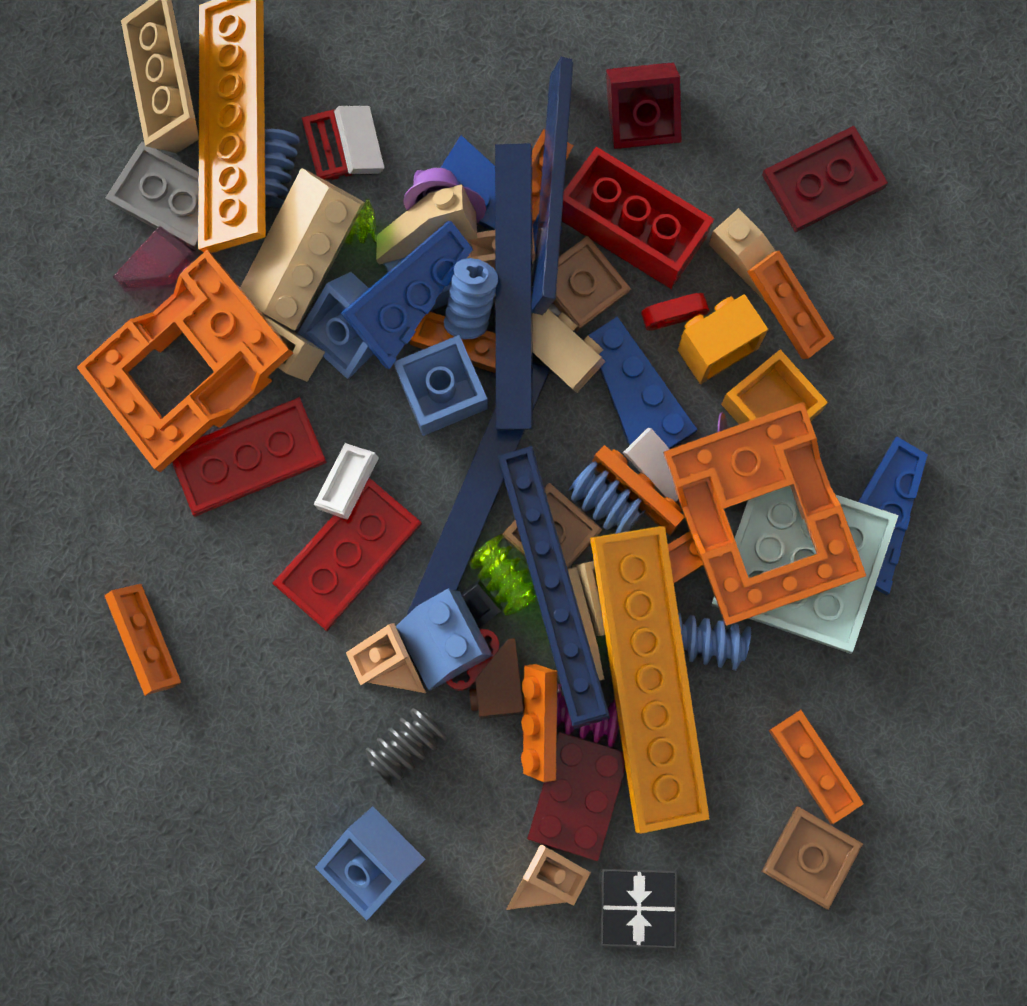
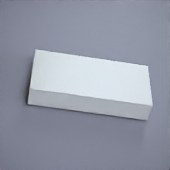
[334,106,384,174]
[623,428,678,502]
[314,443,379,520]

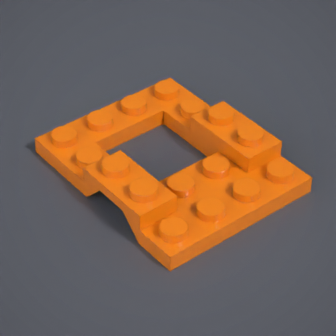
[77,250,294,472]
[663,402,866,626]

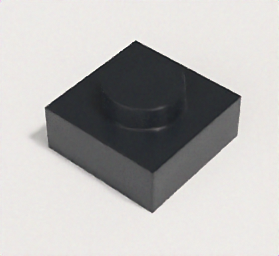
[461,580,502,628]

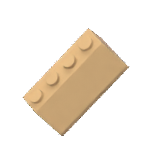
[121,0,199,153]
[240,168,365,331]

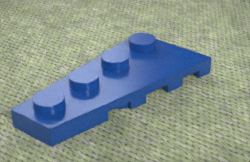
[440,135,563,253]
[341,221,473,369]
[588,317,697,449]
[857,436,928,596]

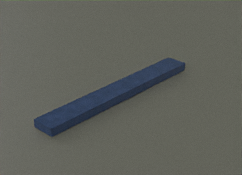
[531,56,573,315]
[495,143,533,430]
[407,362,550,615]
[498,446,610,729]

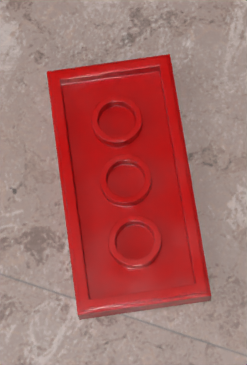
[172,397,327,517]
[272,478,422,631]

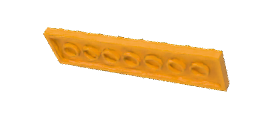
[198,0,266,253]
[590,526,710,834]

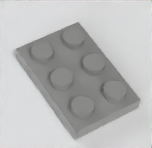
[105,141,199,251]

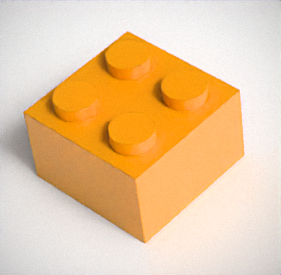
[677,294,768,384]
[721,349,828,425]

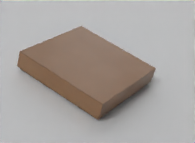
[533,236,631,332]
[502,483,603,569]
[761,806,863,910]

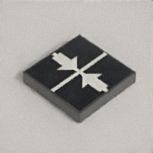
[600,869,677,948]

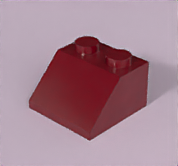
[606,62,682,149]

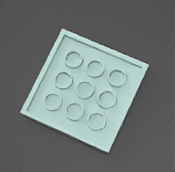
[712,485,898,654]

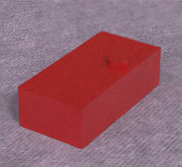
[562,146,714,289]

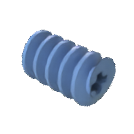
[265,129,300,208]
[444,258,498,339]
[568,461,646,533]
[678,613,751,671]

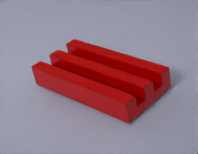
[302,109,352,180]

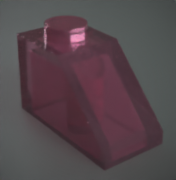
[113,226,196,292]

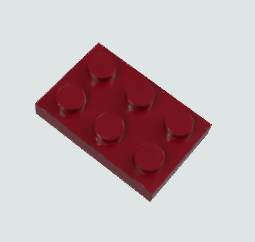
[762,126,888,233]
[527,732,625,861]

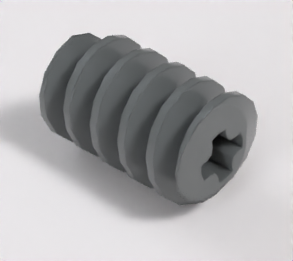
[365,708,448,788]

